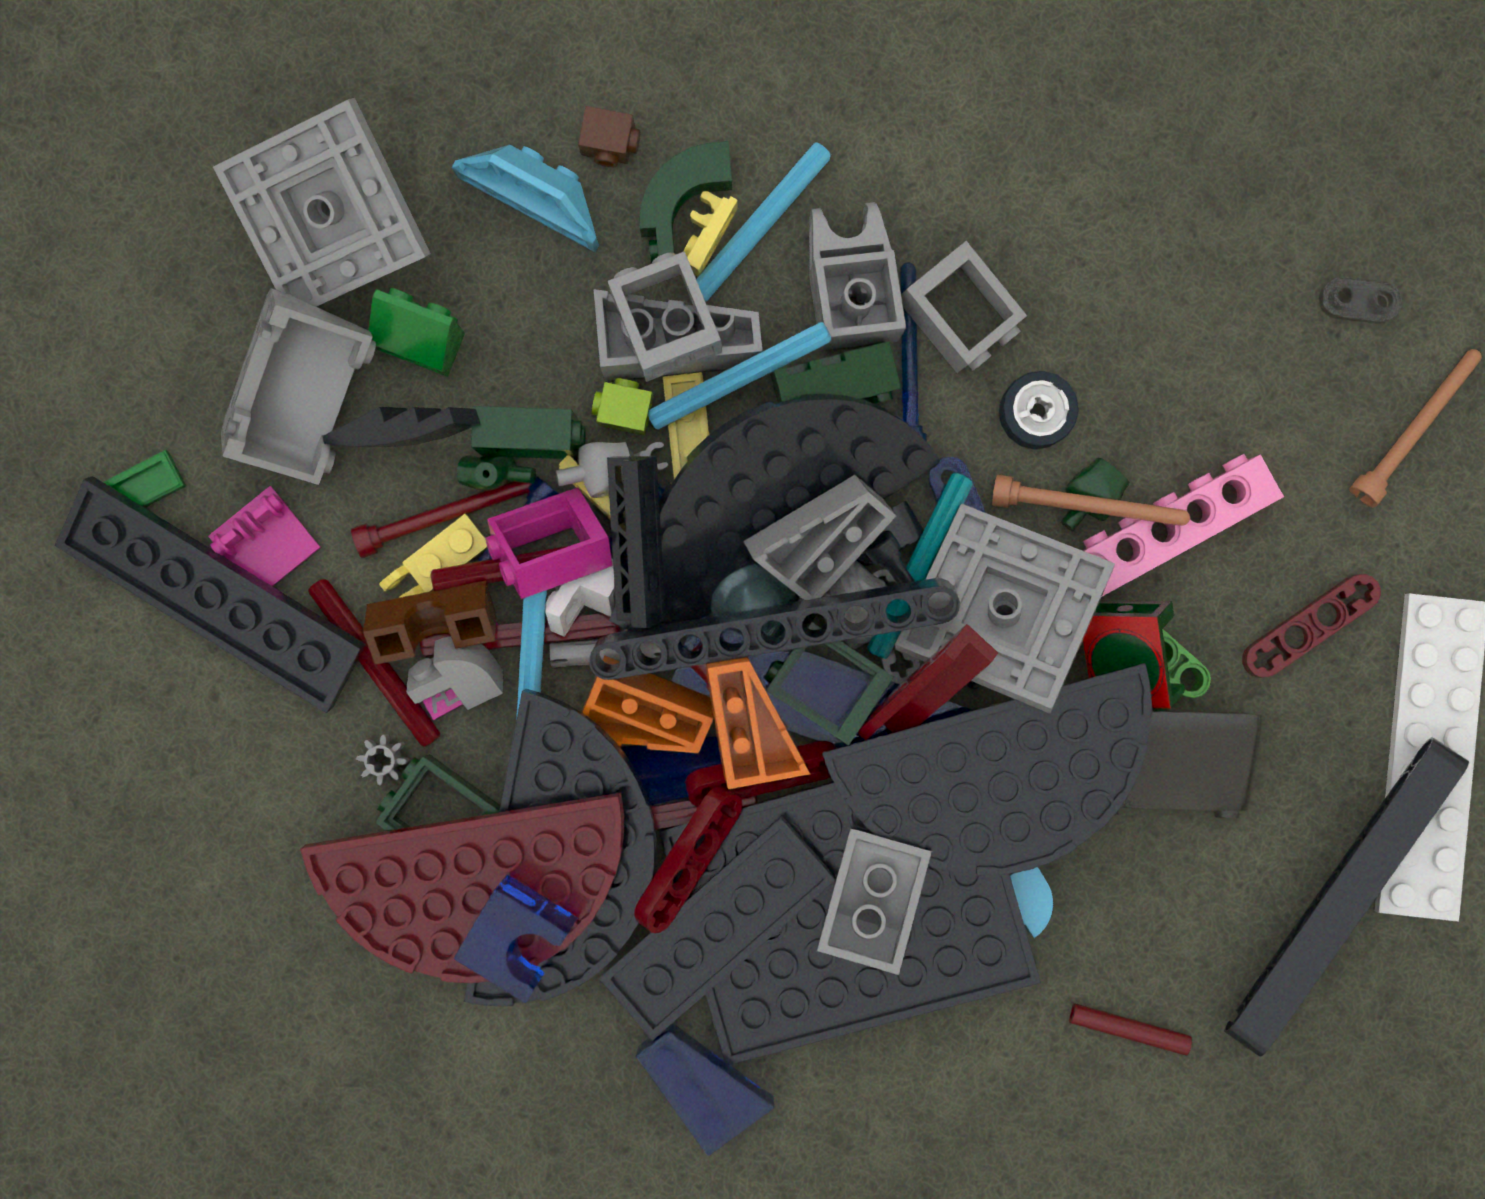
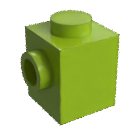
[592,378,654,436]

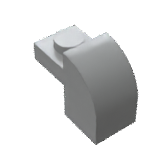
[407,637,503,710]

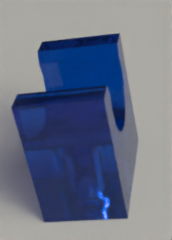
[454,874,578,1003]

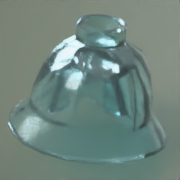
[711,564,791,636]

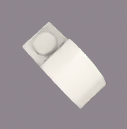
[545,559,616,637]

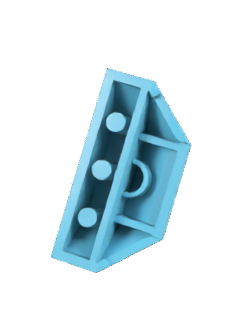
[451,145,599,252]

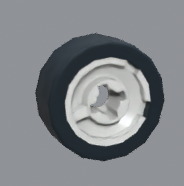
[999,371,1079,450]

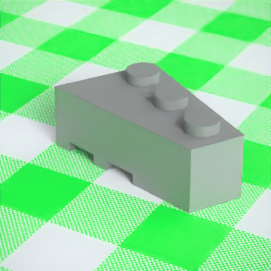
[744,475,896,600]

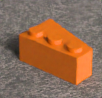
[581,655,714,753]
[705,657,810,789]

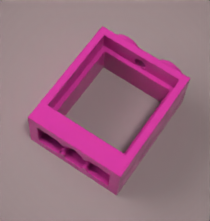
[485,487,613,599]

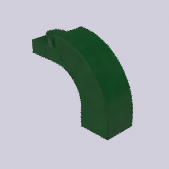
[639,141,732,264]

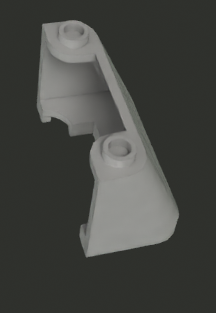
[221,288,376,485]

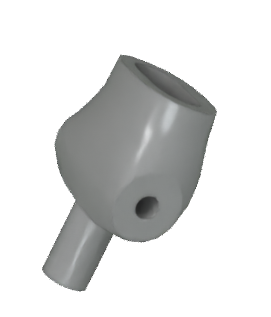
[556,442,630,498]

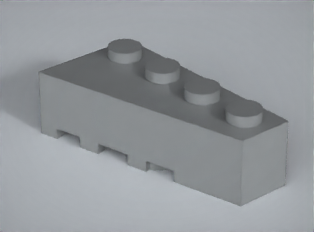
[594,289,763,381]

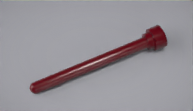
[351,478,539,558]

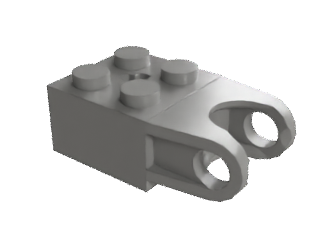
[809,202,906,351]

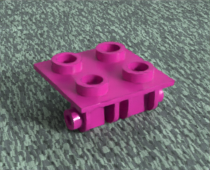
[208,486,321,587]

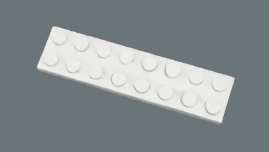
[1374,593,1485,922]

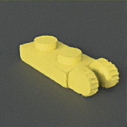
[379,514,488,598]

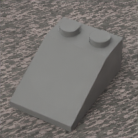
[817,828,932,975]

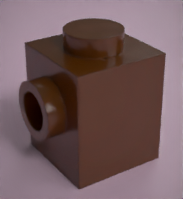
[578,106,641,168]

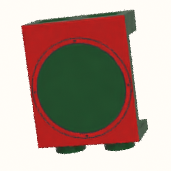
[1083,600,1185,712]

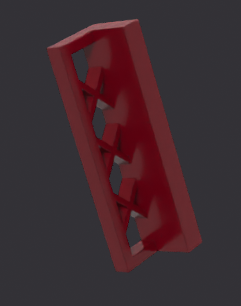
[857,624,998,740]

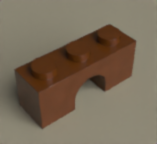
[363,581,496,665]

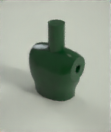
[457,455,536,491]
[1061,458,1130,531]

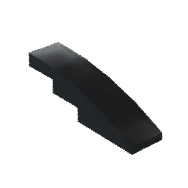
[322,407,480,447]

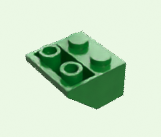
[368,288,465,377]

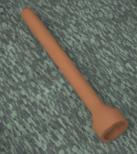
[1349,349,1482,507]
[992,475,1190,526]

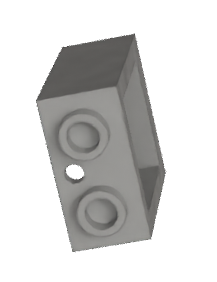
[901,241,1027,373]
[608,251,722,382]

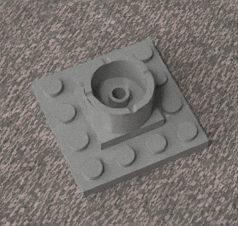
[213,98,431,307]
[895,504,1115,714]

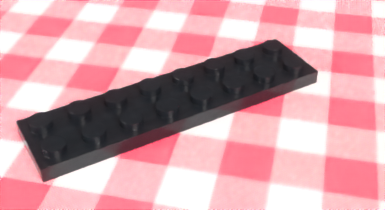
[55,476,366,713]

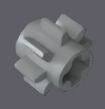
[356,734,410,785]

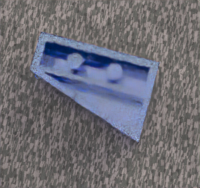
[636,1023,775,1156]

